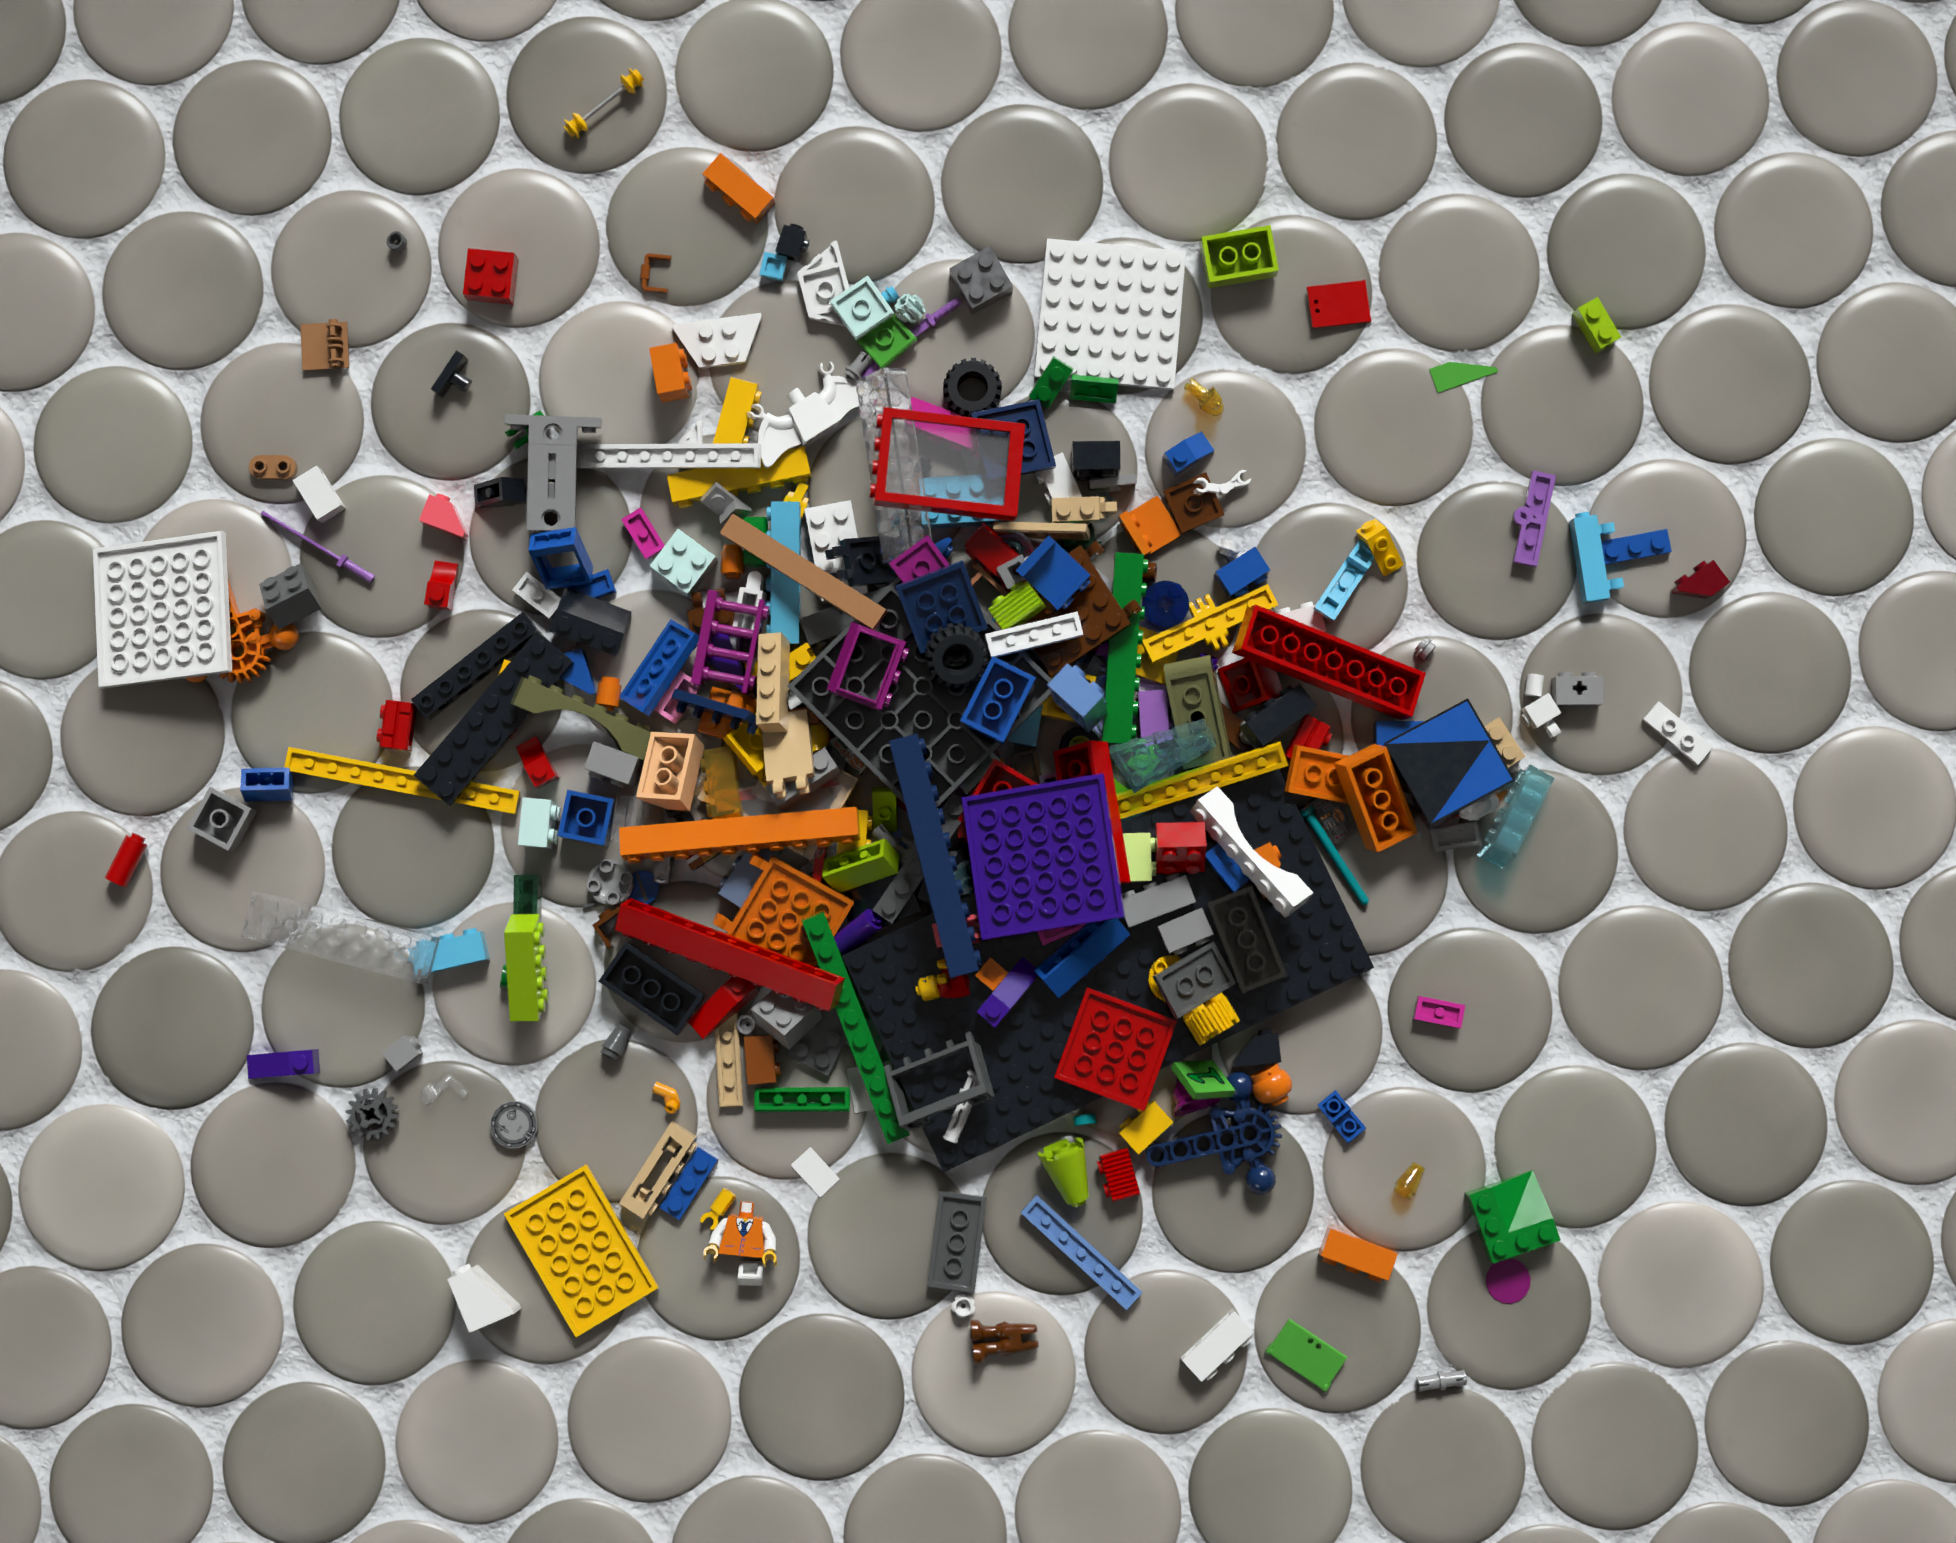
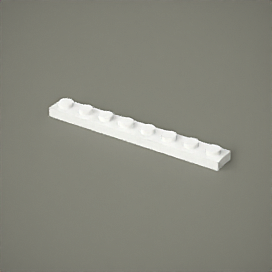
[577,443,761,469]

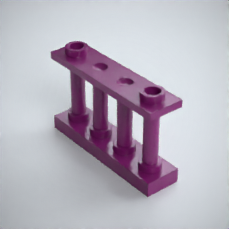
[691,590,770,695]

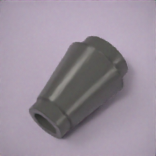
[601,1024,631,1061]

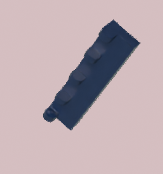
[672,689,758,735]

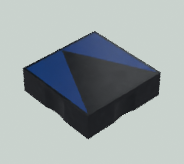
[1383,698,1516,830]

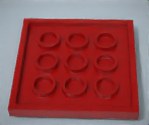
[1054,987,1177,1111]

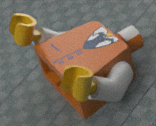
[703,1201,778,1268]

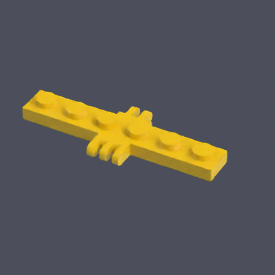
[1142,584,1278,664]

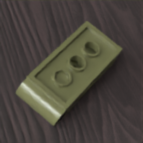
[1164,655,1232,769]

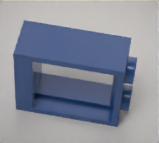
[528,527,593,590]

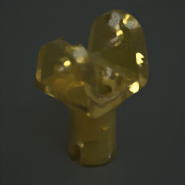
[1184,378,1224,416]

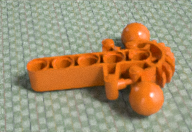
[185,579,299,684]

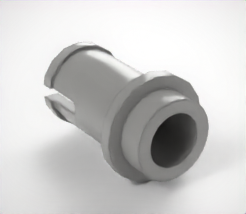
[844,351,873,382]

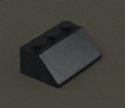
[549,587,632,656]

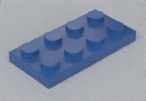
[620,619,699,716]

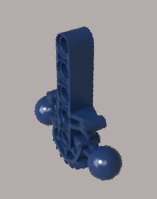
[1146,1072,1282,1195]

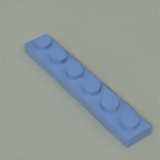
[1021,1194,1143,1310]

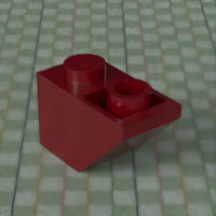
[1671,560,1730,599]

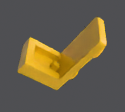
[1356,519,1403,576]

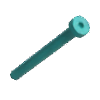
[1300,804,1369,906]

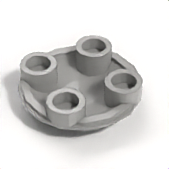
[586,859,634,906]

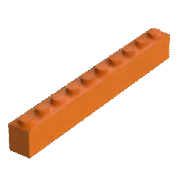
[619,807,861,863]

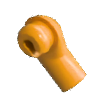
[652,1081,681,1114]

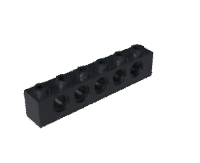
[411,612,541,720]

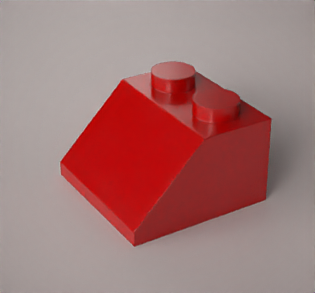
[1218,658,1283,713]

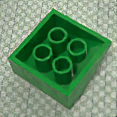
[1465,1170,1561,1263]

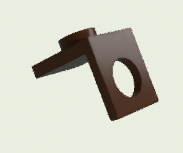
[593,907,620,949]

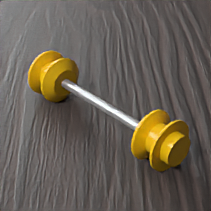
[563,68,644,139]

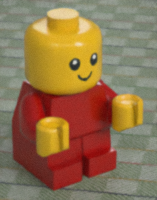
[916,959,970,1001]

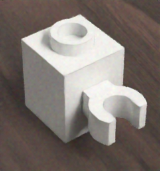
[1521,693,1561,738]

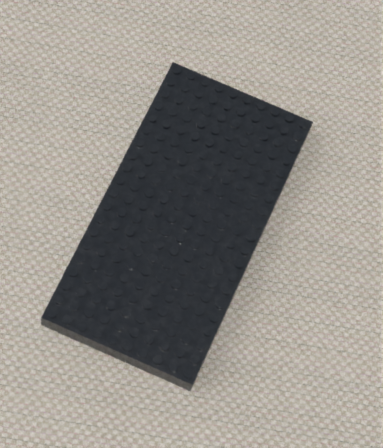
[842,769,1374,1173]

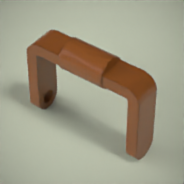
[640,253,672,294]

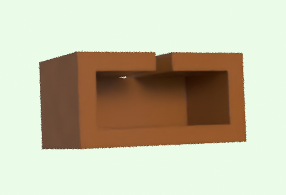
[744,1035,781,1085]

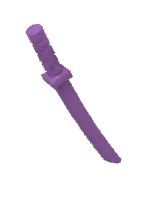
[859,297,962,385]
[261,511,375,584]

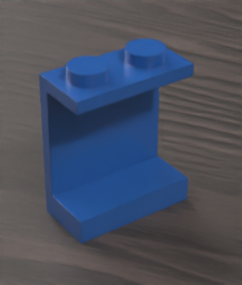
[1016,536,1091,610]

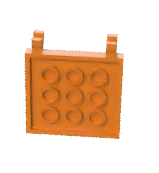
[713,853,854,967]

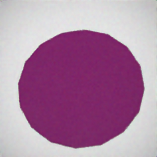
[1486,1258,1531,1303]

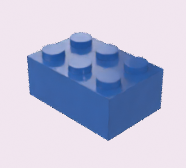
[960,656,1036,745]

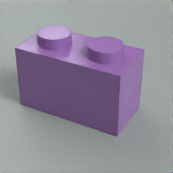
[1137,690,1173,740]

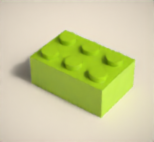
[1199,225,1279,289]

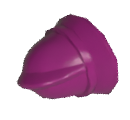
[1173,1078,1221,1117]

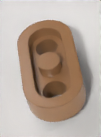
[249,455,298,480]

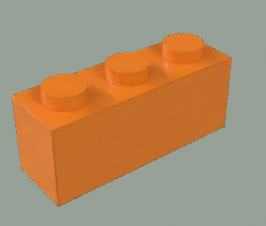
[702,153,775,224]
[1318,1227,1398,1283]

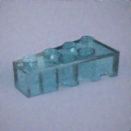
[1109,719,1217,793]
[1477,764,1555,869]

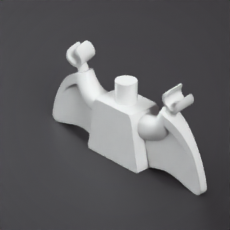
[746,361,876,468]

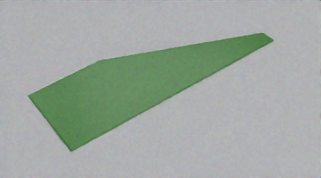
[1429,362,1498,393]

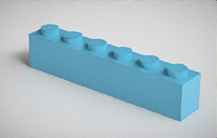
[766,501,801,644]

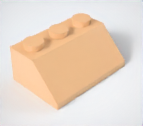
[636,732,704,811]

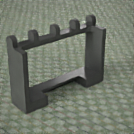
[884,1032,995,1131]

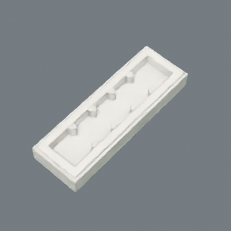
[1642,701,1713,765]

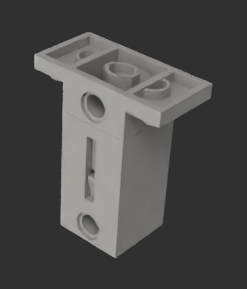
[505,414,602,534]

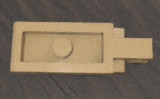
[1051,496,1117,523]

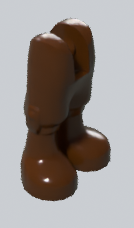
[970,1320,1039,1366]

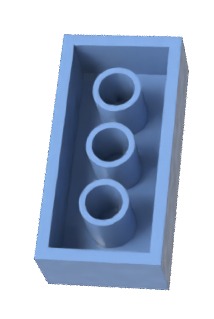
[1048,664,1108,733]

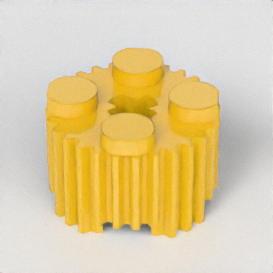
[1183,992,1240,1045]

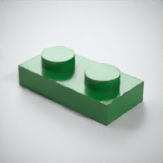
[1028,356,1073,409]
[1070,374,1119,404]

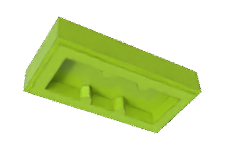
[872,787,897,831]

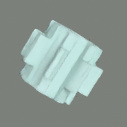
[894,293,926,324]

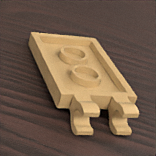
[762,709,815,799]

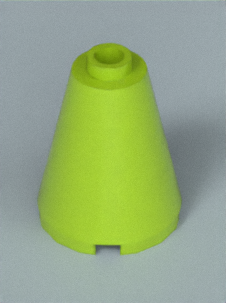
[1038,1138,1089,1207]

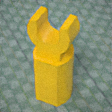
[700,1187,737,1230]

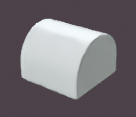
[738,1261,764,1286]

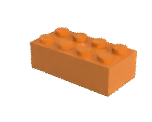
[1334,744,1418,853]

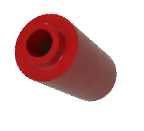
[105,832,148,888]

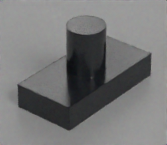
[431,350,472,399]

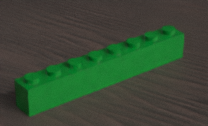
[1102,552,1148,744]

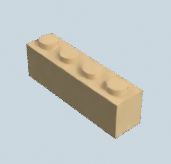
[756,632,790,733]

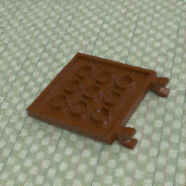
[1004,541,1142,677]

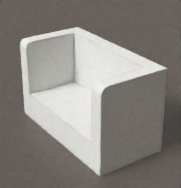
[293,465,346,523]

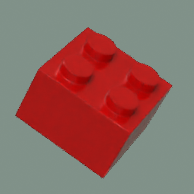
[463,248,519,305]
[1155,822,1206,875]

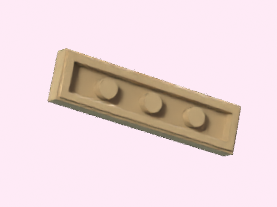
[993,521,1090,540]
[715,1012,744,1108]

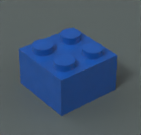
[558,790,617,847]

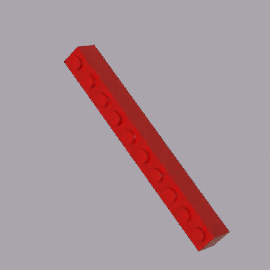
[615,898,845,1011]

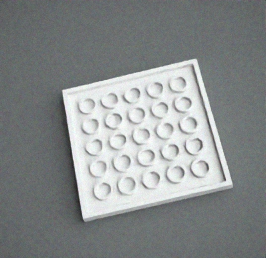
[1034,239,1186,390]
[93,531,232,689]

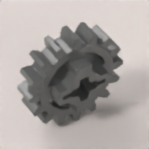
[345,1088,399,1140]

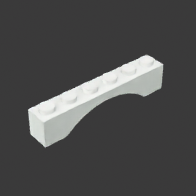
[1190,786,1313,918]

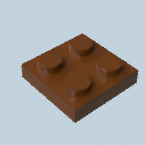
[1163,472,1225,534]

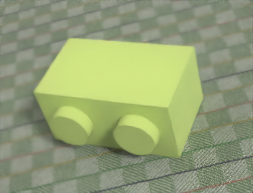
[1123,833,1156,882]

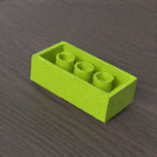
[504,914,549,1021]

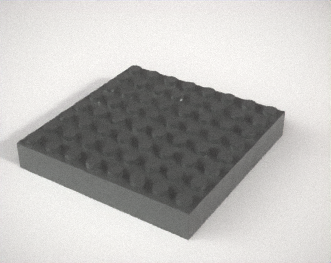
[787,577,1052,809]

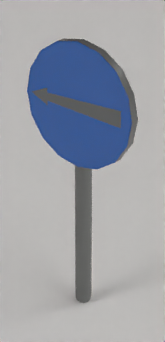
[583,870,660,910]

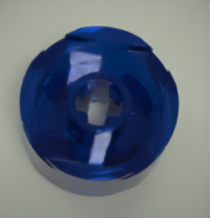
[1141,581,1189,631]

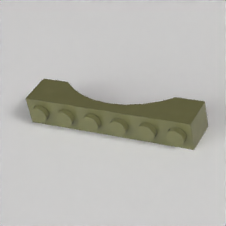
[510,675,651,760]

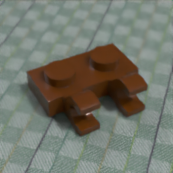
[687,588,735,634]

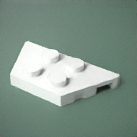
[797,241,849,327]
[672,313,762,369]

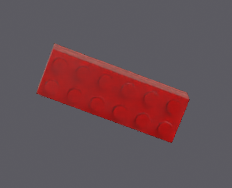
[1053,740,1131,885]

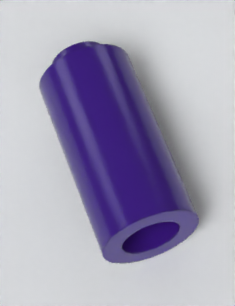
[834,909,882,954]

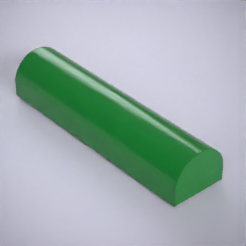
[754,1087,850,1112]

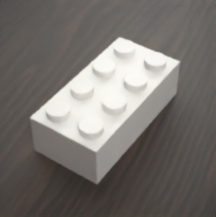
[805,500,868,604]

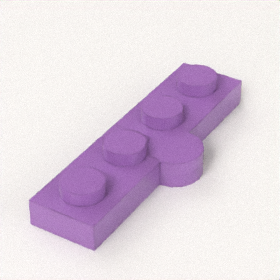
[1512,471,1556,568]

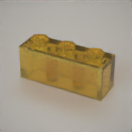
[700,746,744,819]

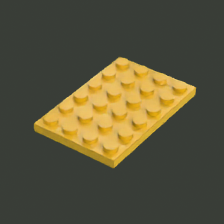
[504,1164,659,1337]

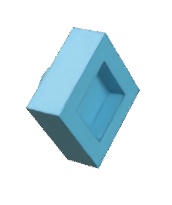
[759,252,788,281]

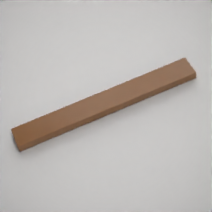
[719,514,888,631]

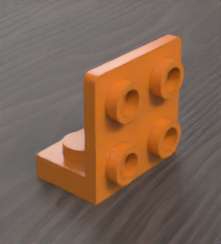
[1118,496,1181,558]

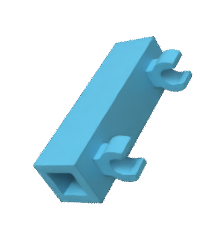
[1569,512,1624,604]

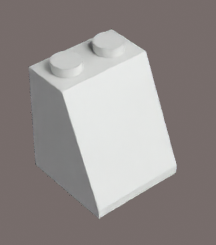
[447,1263,521,1333]

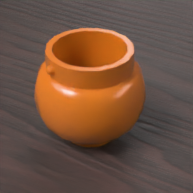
[1250,1063,1293,1107]

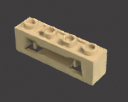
[619,1121,697,1219]

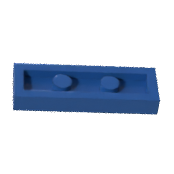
[1601,529,1672,565]
[659,1146,718,1220]

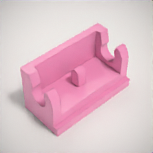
[654,671,702,725]

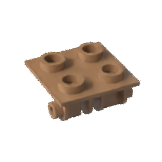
[300,319,349,371]

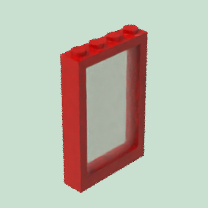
[869,407,1025,522]

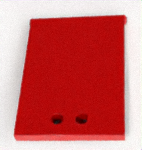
[1306,280,1371,329]

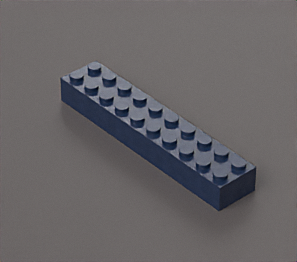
[889,734,982,978]

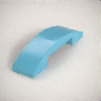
[1313,540,1375,622]

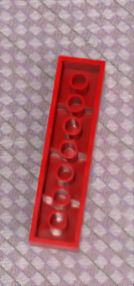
[1232,604,1426,721]

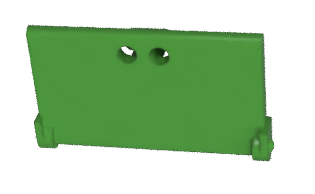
[1265,1318,1347,1393]

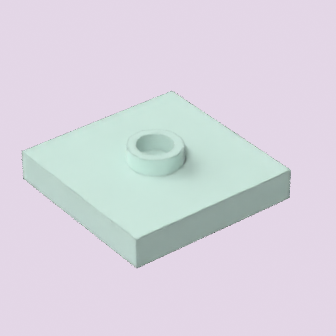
[829,276,895,341]

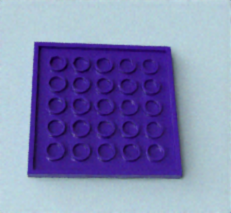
[962,773,1125,940]

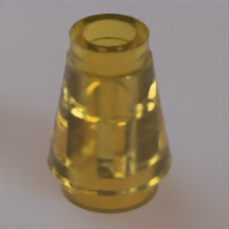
[1394,1162,1425,1199]

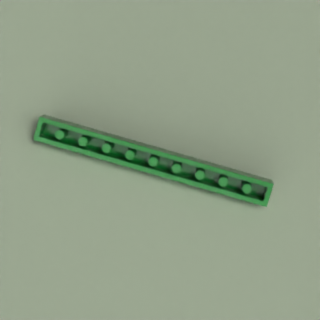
[801,911,910,1144]

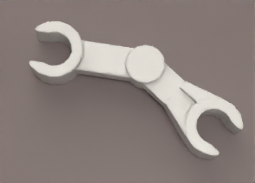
[1193,470,1251,495]

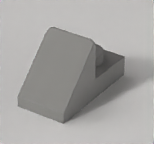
[701,482,752,525]

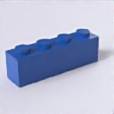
[1034,919,1131,998]

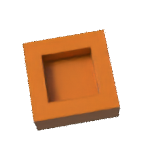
[975,957,1008,991]

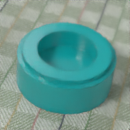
[1073,1114,1097,1127]

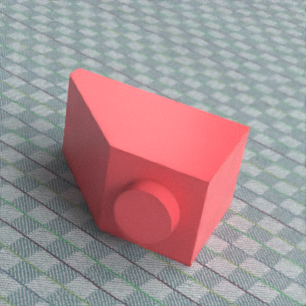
[419,493,468,540]

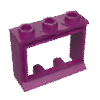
[827,622,909,712]

